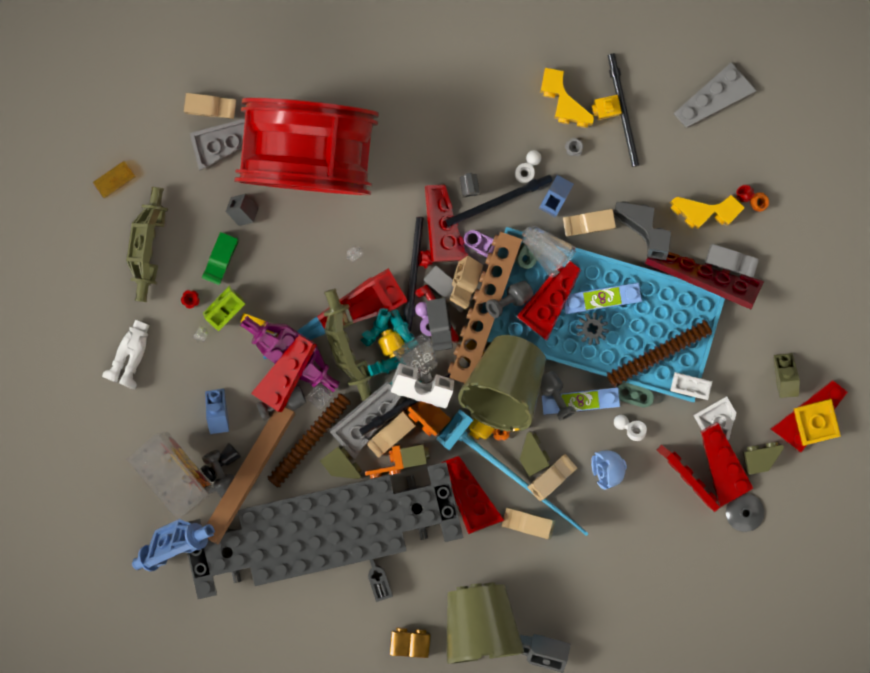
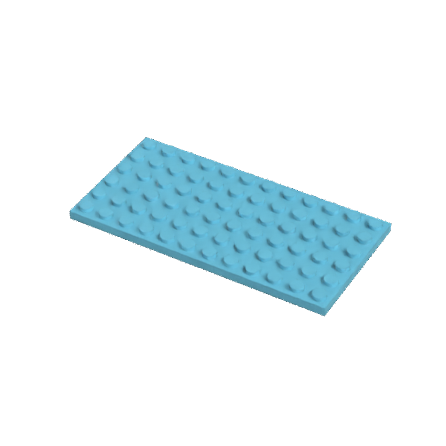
[475,227,725,403]

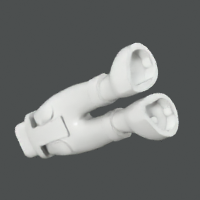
[102,320,150,390]

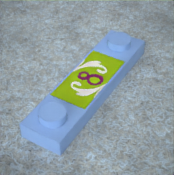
[564,283,642,314]
[542,388,620,415]

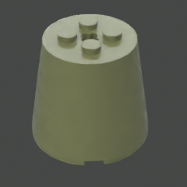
[458,335,546,432]
[447,582,524,664]

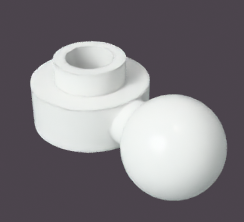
[515,150,541,183]
[614,414,647,441]

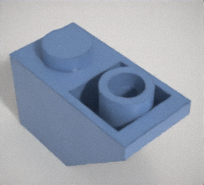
[539,175,574,217]
[205,389,229,434]

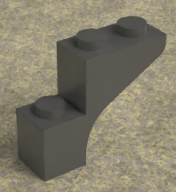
[614,201,671,260]

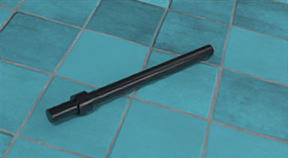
[607,53,639,167]
[445,174,553,227]
[403,217,424,332]
[359,374,451,436]

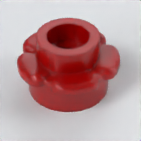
[736,185,755,202]
[419,250,433,269]
[181,290,200,309]

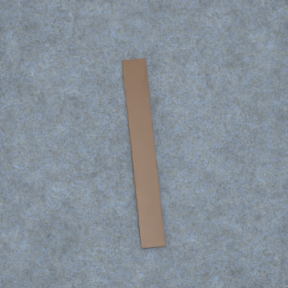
[206,408,295,544]

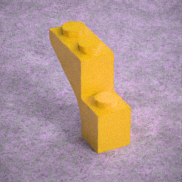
[540,68,594,128]
[670,195,745,229]

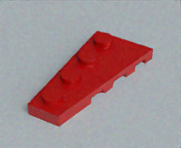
[425,185,468,262]
[517,257,581,341]
[251,335,317,412]
[770,380,848,453]
[700,422,754,507]
[656,445,720,512]
[441,455,504,534]

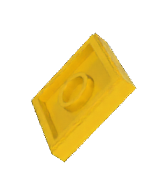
[793,399,841,446]

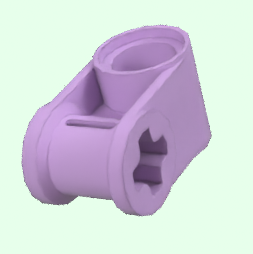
[463,230,495,258]

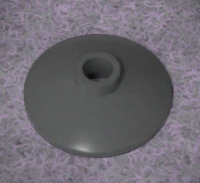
[726,494,764,532]

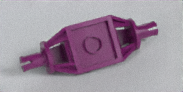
[240,316,340,392]

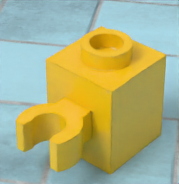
[591,95,621,120]

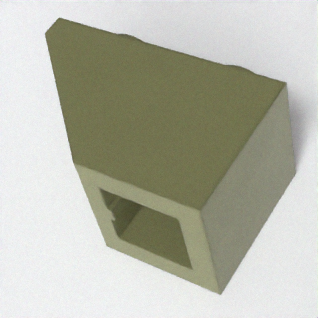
[773,353,800,398]
[519,432,550,477]
[743,442,784,475]
[400,444,430,468]
[320,446,362,479]

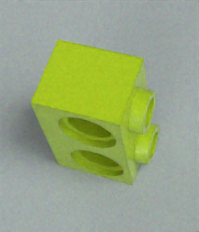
[203,286,245,331]

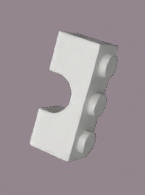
[391,363,454,408]

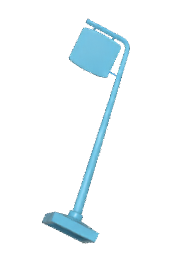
[436,409,588,536]

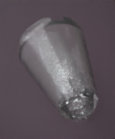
[522,226,576,277]

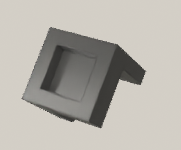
[225,193,258,226]

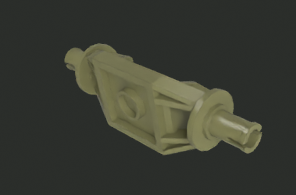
[126,187,168,302]
[324,288,374,401]

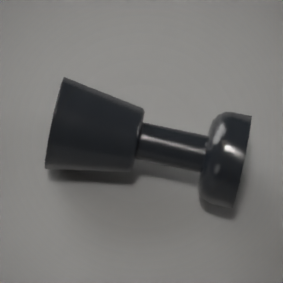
[200,443,241,483]

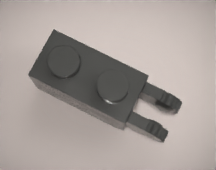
[520,634,571,673]

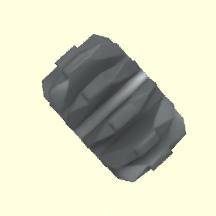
[576,313,609,345]

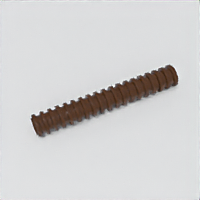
[607,320,712,388]
[267,393,351,488]

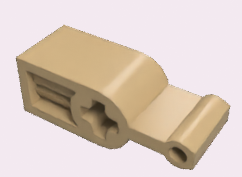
[184,93,237,119]
[563,209,616,237]
[450,256,483,309]
[367,410,417,458]
[527,454,577,501]
[502,508,556,539]

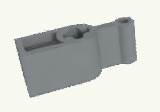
[705,244,759,278]
[423,265,473,312]

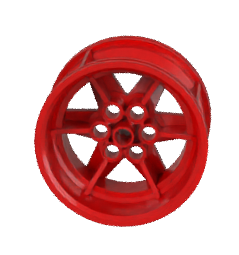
[234,98,379,196]

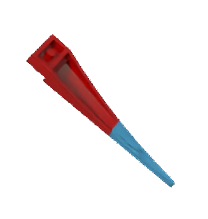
[263,268,408,359]

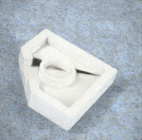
[693,396,736,440]

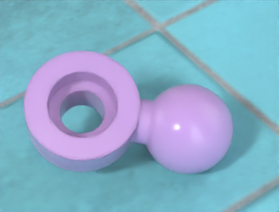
[415,302,432,336]

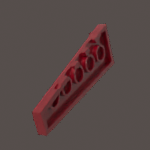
[645,252,764,310]

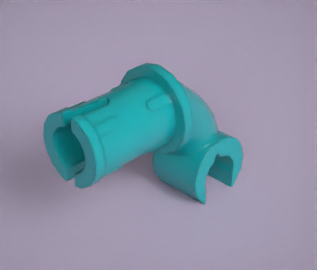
[360,308,391,347]
[389,310,419,349]
[367,354,404,376]

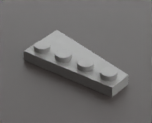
[673,63,756,128]
[190,119,245,171]
[329,381,401,459]

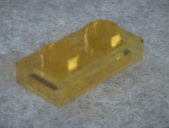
[93,161,136,199]

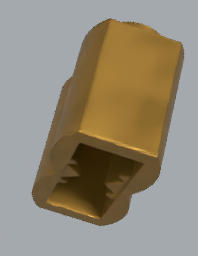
[390,627,430,658]

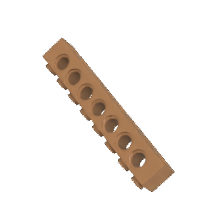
[447,232,522,383]

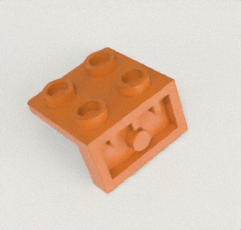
[408,401,451,437]
[365,445,404,478]

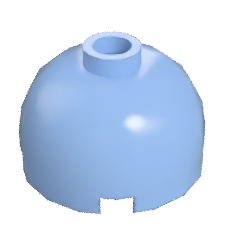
[591,450,627,490]

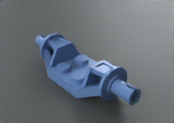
[132,519,215,572]

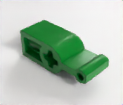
[202,232,239,286]

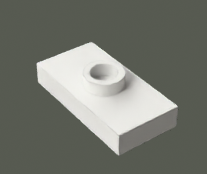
[670,372,713,400]

